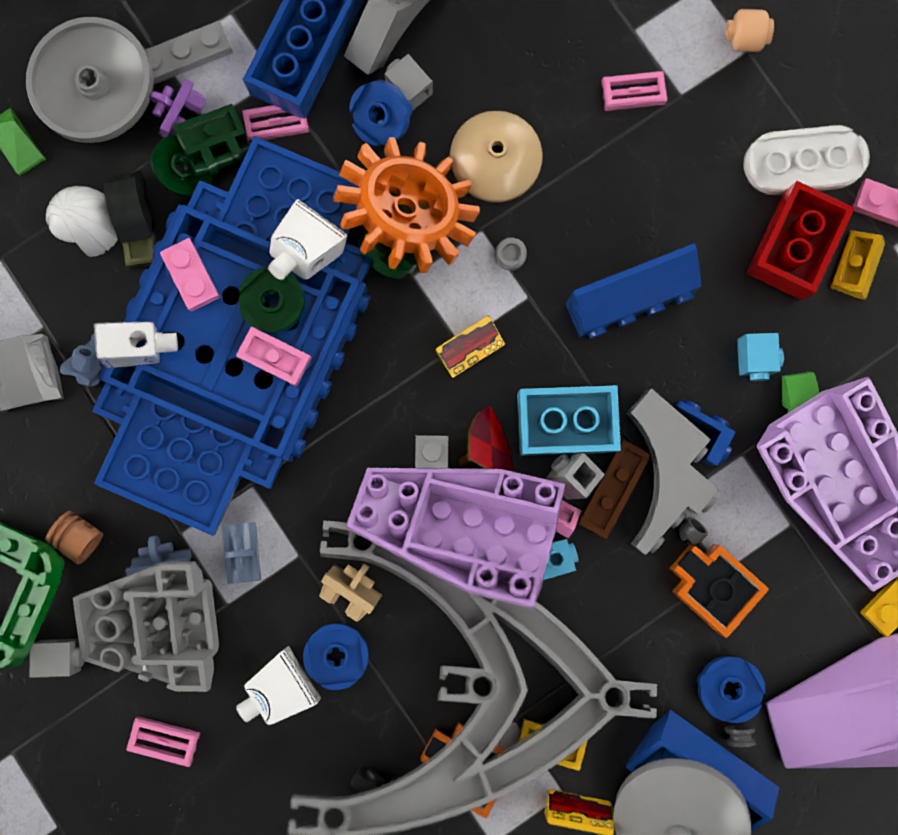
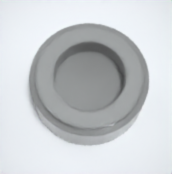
[495,238,527,271]

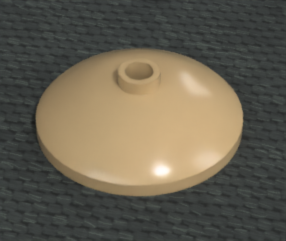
[450,111,542,202]

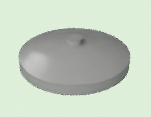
[26,17,154,143]
[613,758,751,835]

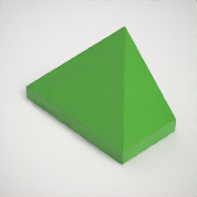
[0,108,46,176]

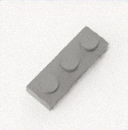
[145,20,233,85]

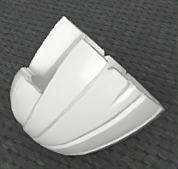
[46,186,118,257]

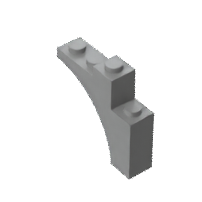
[344,0,429,75]
[626,388,719,555]

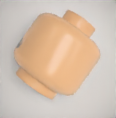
[725,9,774,52]

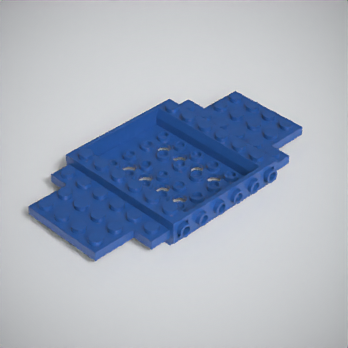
[92,136,373,536]

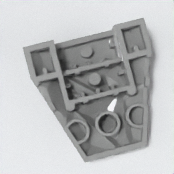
[73,561,219,692]

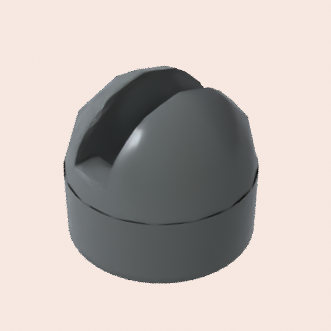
[679,517,708,545]

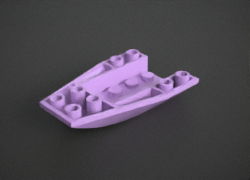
[756,377,898,592]
[346,468,565,609]
[765,633,898,769]

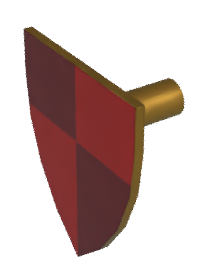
[459,406,513,472]

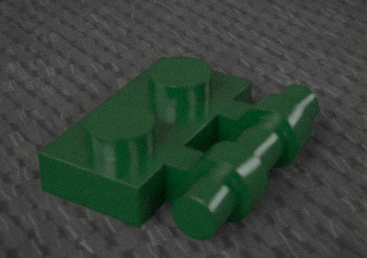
[173,104,250,178]

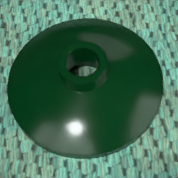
[151,135,213,196]

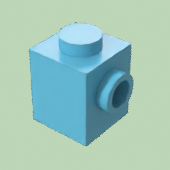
[738,333,784,381]
[543,538,579,580]

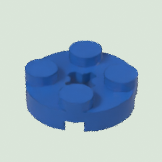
[349,80,413,146]
[303,623,369,690]
[697,656,765,723]

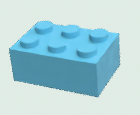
[517,386,621,456]

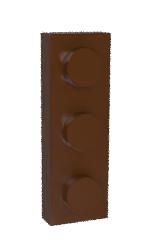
[577,439,651,539]

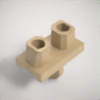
[319,564,382,622]

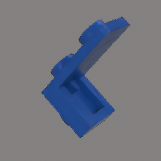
[672,399,736,467]

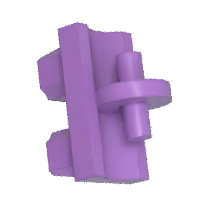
[149,78,207,137]

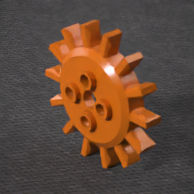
[333,137,480,273]

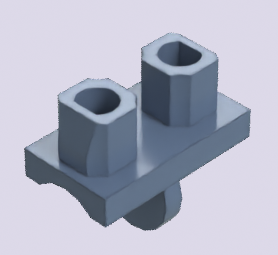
[60,333,103,387]
[222,522,261,584]
[126,536,192,576]

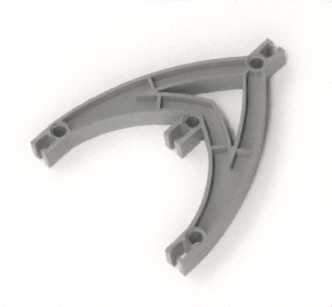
[288,520,657,835]

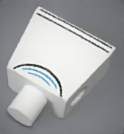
[268,199,347,280]
[95,322,178,368]
[237,646,321,725]

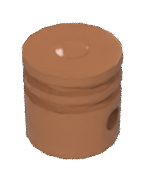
[45,511,103,564]

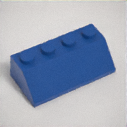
[566,243,702,339]
[626,710,779,833]

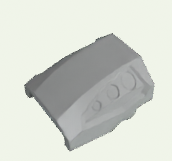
[0,334,64,413]

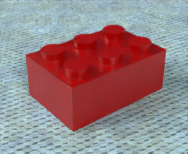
[746,181,855,301]

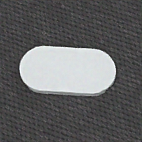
[744,125,870,195]

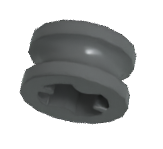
[725,724,756,747]

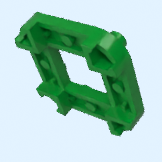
[0,522,65,669]

